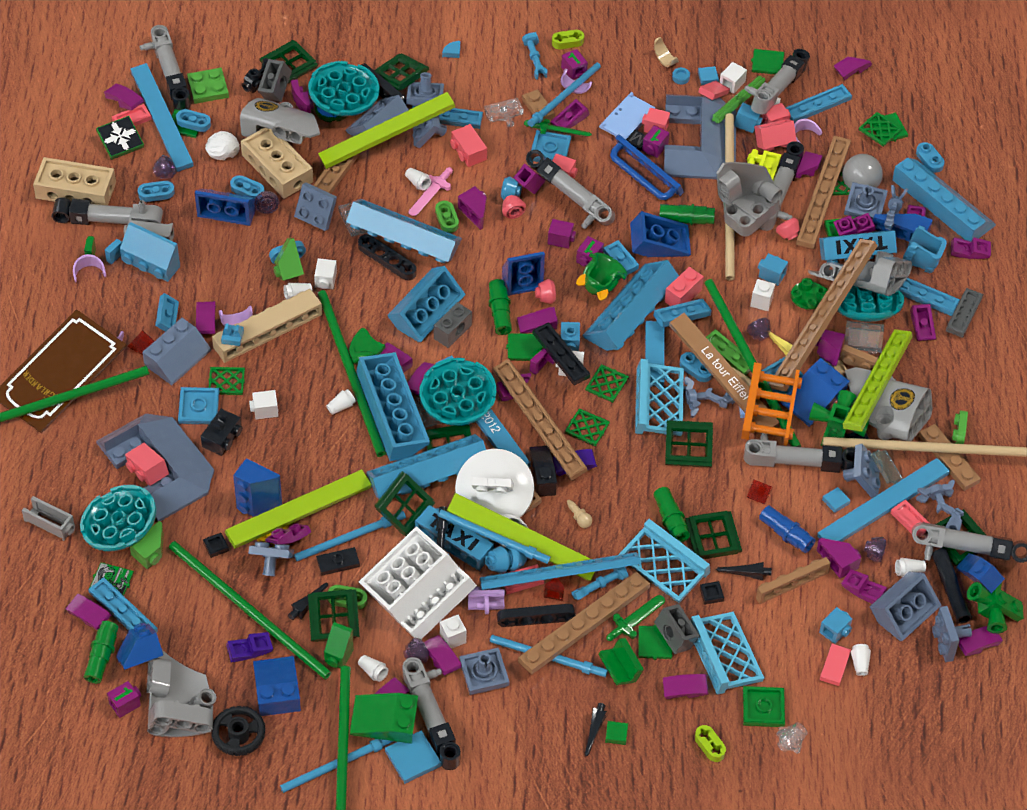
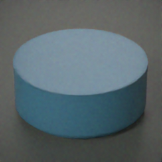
[672,67,690,85]

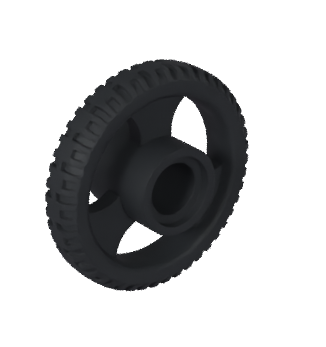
[211,706,266,756]

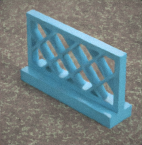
[635,359,684,436]
[619,519,710,603]
[690,612,764,695]

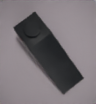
[530,446,557,497]

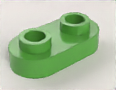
[435,201,459,233]
[952,410,968,444]
[328,585,367,610]

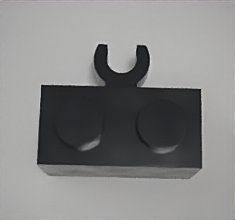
[201,408,243,456]

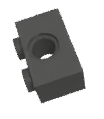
[258,59,292,102]
[434,302,472,348]
[654,604,700,654]

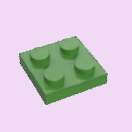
[187,67,229,104]

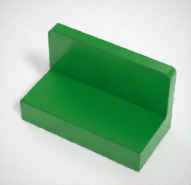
[598,638,644,685]

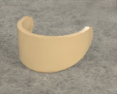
[654,37,679,67]

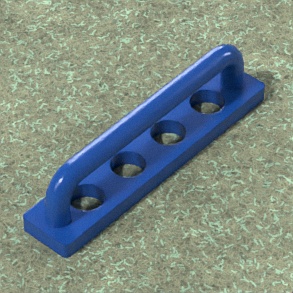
[610,134,684,200]

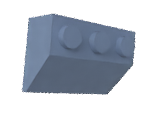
[346,95,409,136]
[142,318,211,385]
[870,571,942,641]

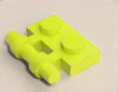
[747,149,782,181]

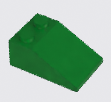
[350,693,418,744]

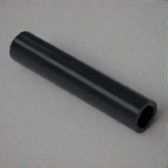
[932,548,972,624]

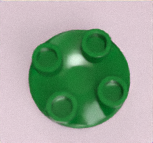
[790,278,828,309]

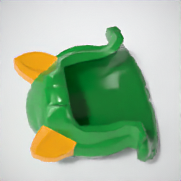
[576,253,627,301]

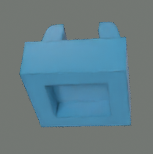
[221,323,244,346]

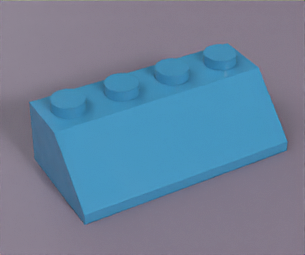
[387,266,466,342]

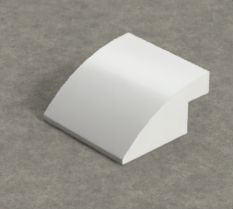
[359,526,477,642]

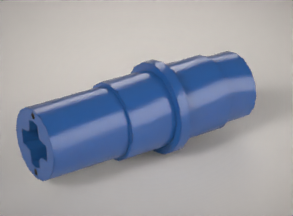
[759,505,816,553]

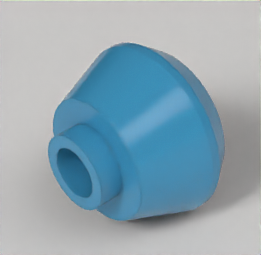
[501,176,522,200]
[485,546,511,574]
[505,546,527,571]

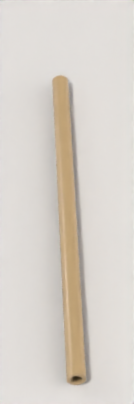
[725,113,735,281]
[823,437,1027,457]

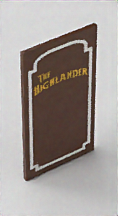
[0,309,127,433]

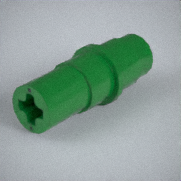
[659,204,715,225]
[488,279,512,335]
[653,487,690,543]
[83,621,119,684]

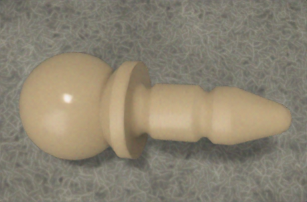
[567,500,592,528]

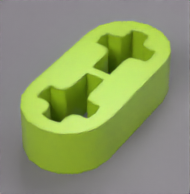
[552,30,584,49]
[695,725,726,762]

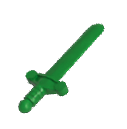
[524,119,592,136]
[606,595,665,641]

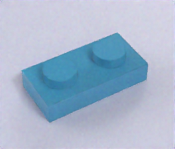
[603,240,639,275]
[155,293,179,332]

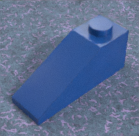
[873,214,932,242]
[956,553,1005,594]

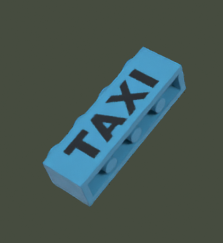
[819,230,897,263]
[415,505,494,571]

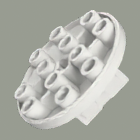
[455,449,534,518]

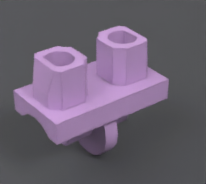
[468,587,505,614]

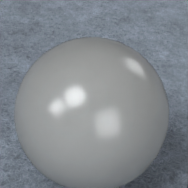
[842,154,883,189]

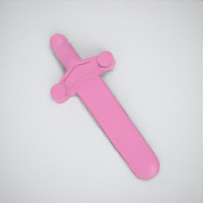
[409,167,453,216]

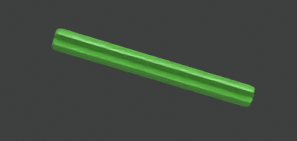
[712,76,765,123]

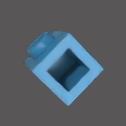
[734,103,763,133]
[758,253,788,286]
[560,322,580,351]
[819,607,852,644]

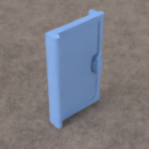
[599,92,655,139]

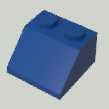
[116,623,163,670]

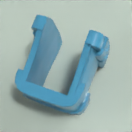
[902,225,947,273]

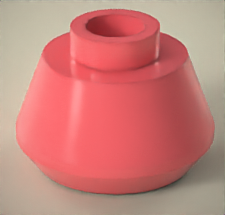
[502,195,526,219]
[776,217,800,240]
[535,279,556,304]

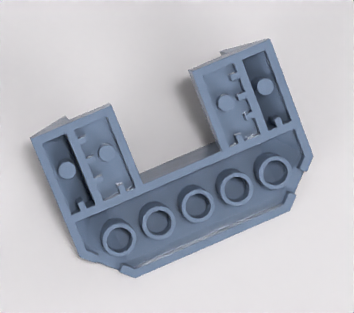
[664,94,736,179]
[96,414,214,522]

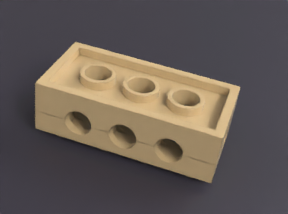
[241,128,313,199]
[33,157,116,205]

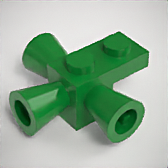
[809,390,870,446]
[967,582,1024,634]

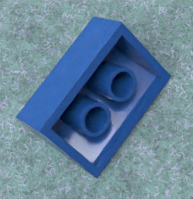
[195,189,256,226]
[233,458,282,517]

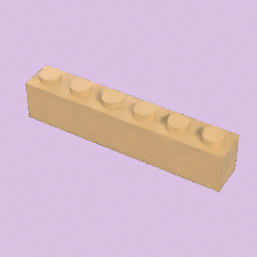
[212,289,322,363]

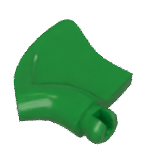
[349,328,385,364]

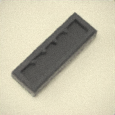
[946,288,984,338]

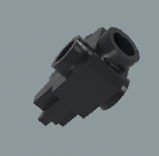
[242,58,268,93]

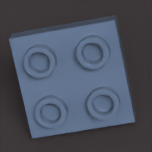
[406,72,444,106]
[413,115,447,148]
[844,182,888,221]
[294,183,337,231]
[843,444,881,498]
[248,542,294,576]
[932,606,972,662]
[459,647,510,695]

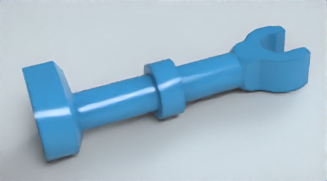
[522,32,548,80]
[571,567,629,600]

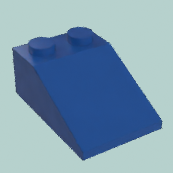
[630,211,691,257]
[502,251,545,296]
[781,358,850,427]
[253,656,301,716]

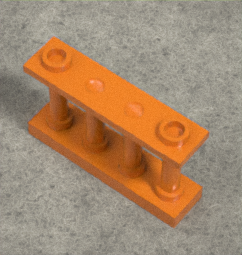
[741,362,802,446]

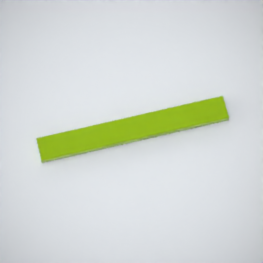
[318,92,455,169]
[843,329,913,431]
[225,470,372,549]
[447,493,594,581]

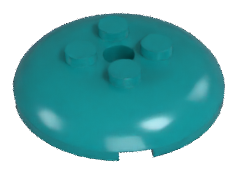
[308,61,379,116]
[837,286,904,322]
[419,358,496,426]
[80,485,156,552]

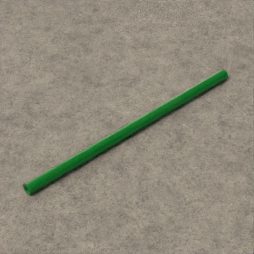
[704,279,801,447]
[318,290,386,457]
[0,366,150,423]
[169,541,331,680]
[336,665,351,810]

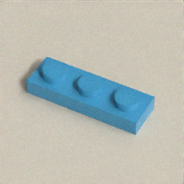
[653,298,712,328]

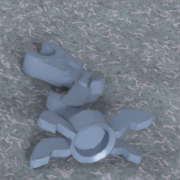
[884,185,908,230]
[683,377,735,418]
[916,480,964,531]

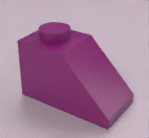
[458,186,487,230]
[815,330,845,366]
[817,538,861,579]

